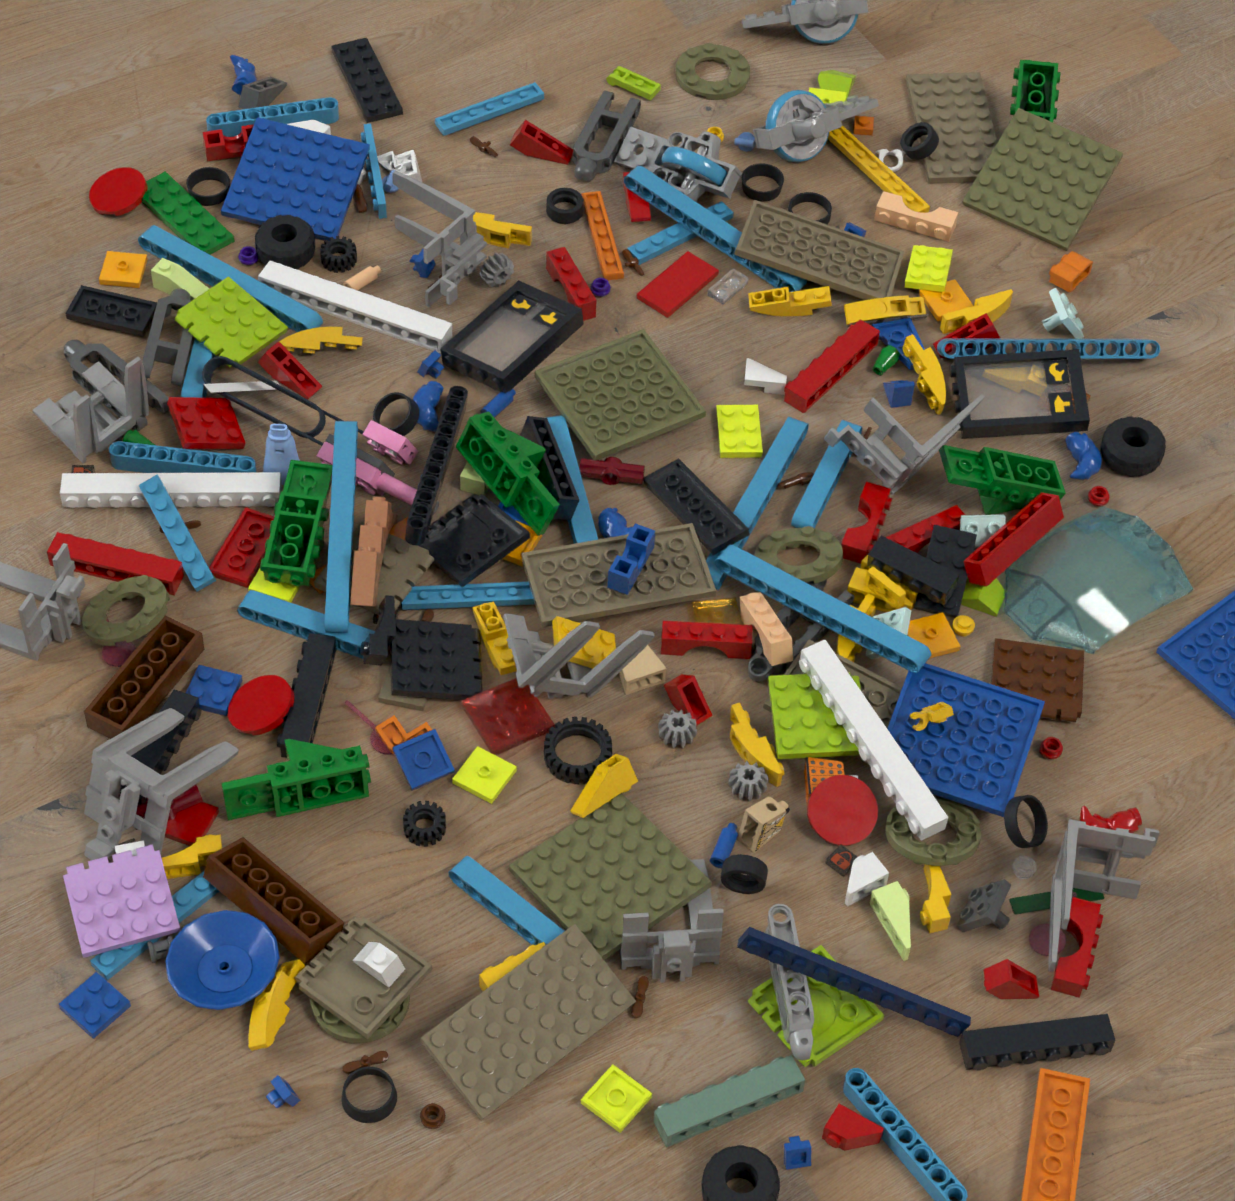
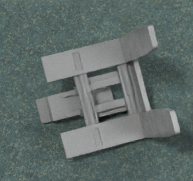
[392,171,487,307]
[32,357,149,464]
[824,394,985,495]
[0,543,85,661]
[503,613,655,699]
[84,708,239,860]
[1048,819,1159,972]
[620,859,724,983]

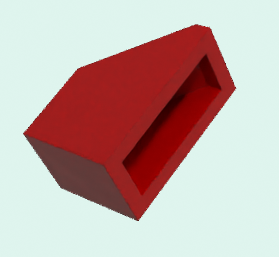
[664,674,713,726]
[983,959,1039,999]
[822,1103,884,1151]

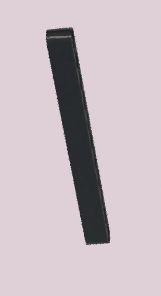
[405,386,468,546]

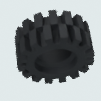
[320,236,357,273]
[403,800,446,847]

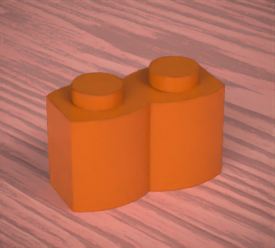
[1049,251,1093,293]

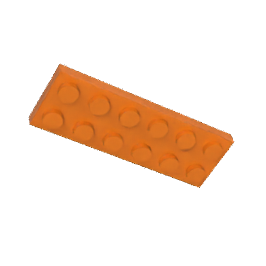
[1021,1068,1090,1201]

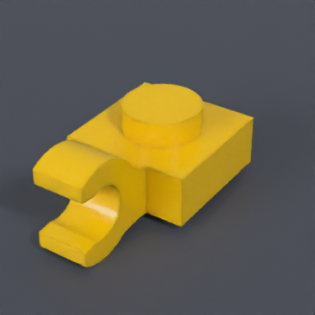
[910,702,954,731]

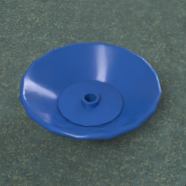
[165,910,280,1010]

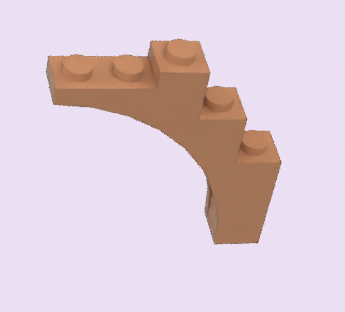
[350,497,398,607]

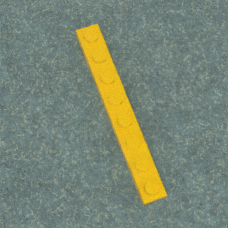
[828,125,930,213]

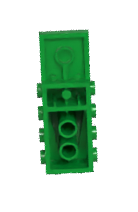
[1009,59,1061,123]
[456,411,560,536]
[939,445,1066,515]
[260,460,333,586]
[221,739,371,821]

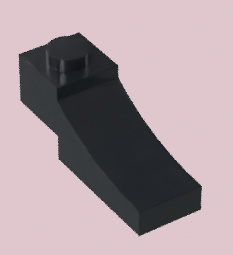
[360,595,396,666]

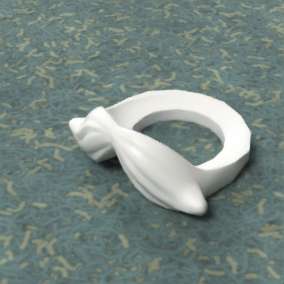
[876,149,906,172]

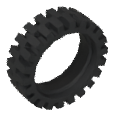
[544,717,612,785]

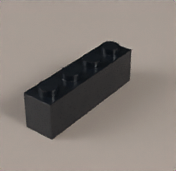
[867,535,959,605]

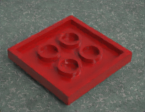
[167,397,246,449]

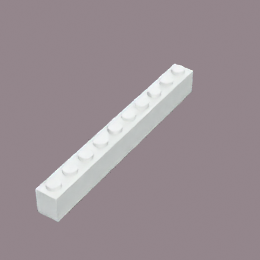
[258,261,453,353]
[60,472,282,508]
[799,640,948,840]

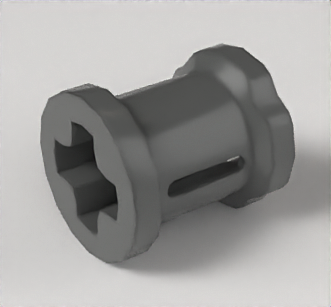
[147,936,172,963]

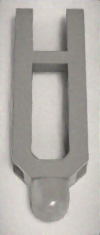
[765,904,814,1060]

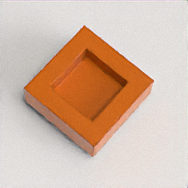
[854,116,874,136]

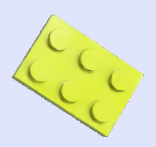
[905,245,953,292]
[716,405,763,458]

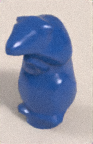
[230,55,258,96]
[413,381,444,432]
[1065,432,1102,480]
[598,508,633,538]

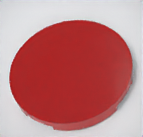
[89,167,148,216]
[228,675,294,736]
[807,775,878,846]

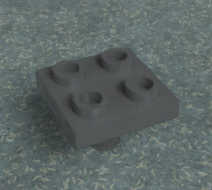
[956,879,1011,932]

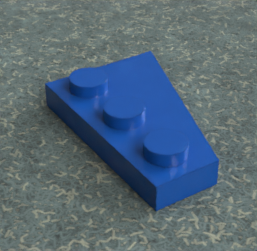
[872,318,925,370]

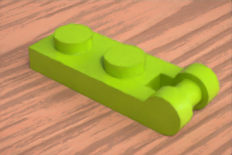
[606,66,661,101]

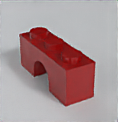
[202,124,254,162]

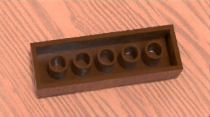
[84,615,205,739]
[203,837,345,964]

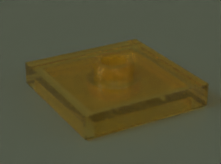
[692,597,742,625]

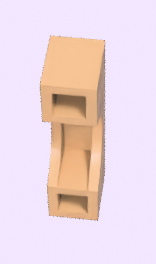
[874,191,958,242]
[740,592,793,666]

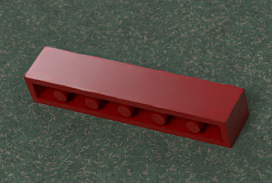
[784,319,880,413]
[963,492,1064,587]
[47,532,184,596]

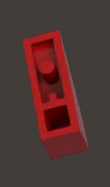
[510,119,574,165]
[933,313,1000,358]
[257,341,322,400]

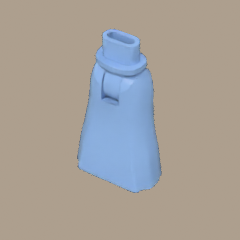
[263,424,300,485]

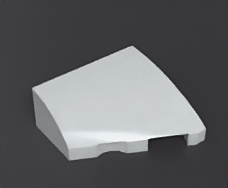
[377,150,422,182]
[744,358,787,395]

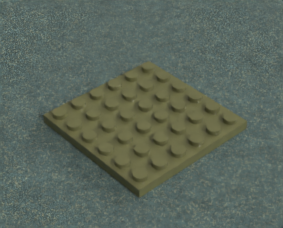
[962,108,1123,251]
[534,329,706,460]
[509,793,711,960]

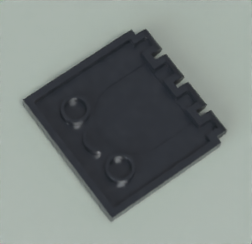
[417,493,531,588]
[391,619,483,701]

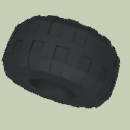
[255,215,316,270]
[1100,416,1166,477]
[702,1145,780,1201]

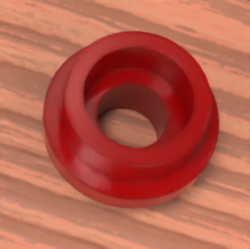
[1088,486,1110,506]
[1040,737,1063,759]

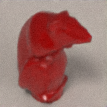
[1080,805,1142,834]

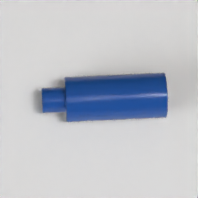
[480,389,516,418]
[710,823,738,868]

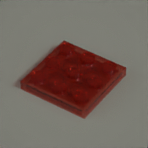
[462,678,555,755]

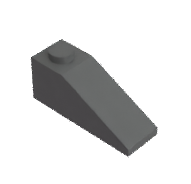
[238,76,287,109]

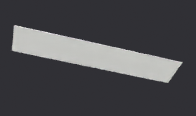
[203,381,281,393]

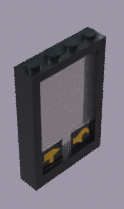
[440,280,584,393]
[950,349,1090,439]

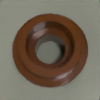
[420,1103,446,1129]

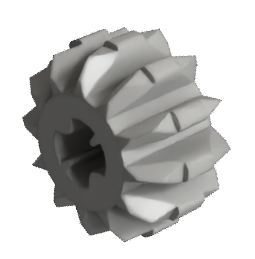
[480,253,514,287]
[658,709,697,749]
[728,761,768,801]

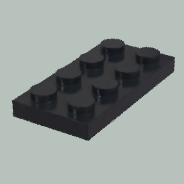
[65,285,157,337]
[914,525,977,618]

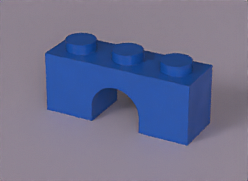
[607,523,655,595]

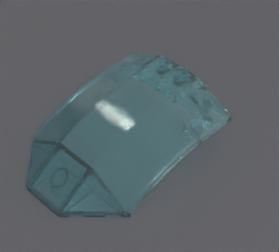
[1003,506,1193,654]

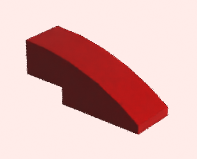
[623,172,651,222]

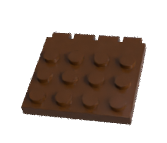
[991,638,1084,722]

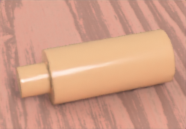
[343,265,381,291]

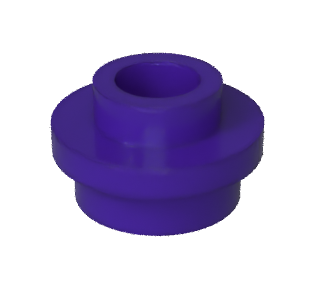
[238,246,259,265]
[590,278,611,296]

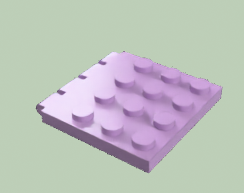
[63,844,181,958]

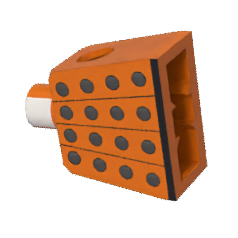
[804,757,858,803]

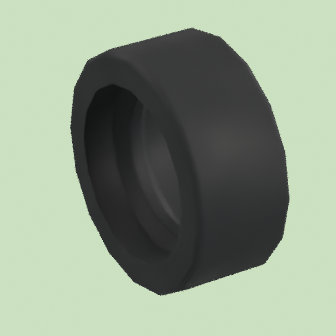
[900,122,939,160]
[546,187,584,224]
[720,854,768,894]

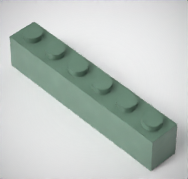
[653,1055,805,1148]

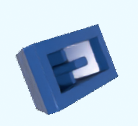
[883,380,915,408]

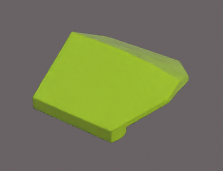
[817,70,856,101]
[961,578,1006,617]

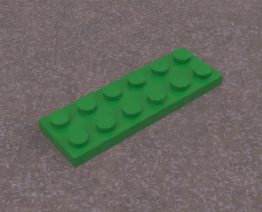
[141,171,235,255]

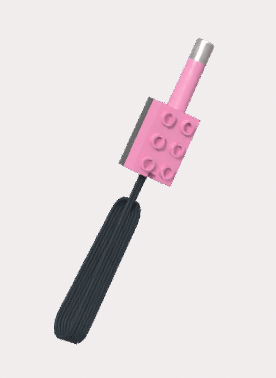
[202,356,439,514]

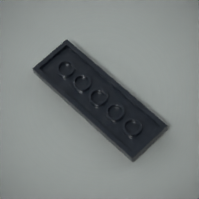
[331,37,403,123]
[643,458,750,555]

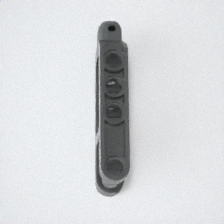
[573,91,641,181]
[142,288,193,386]
[64,340,169,431]
[748,579,854,682]

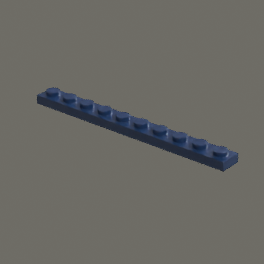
[737,927,971,1037]

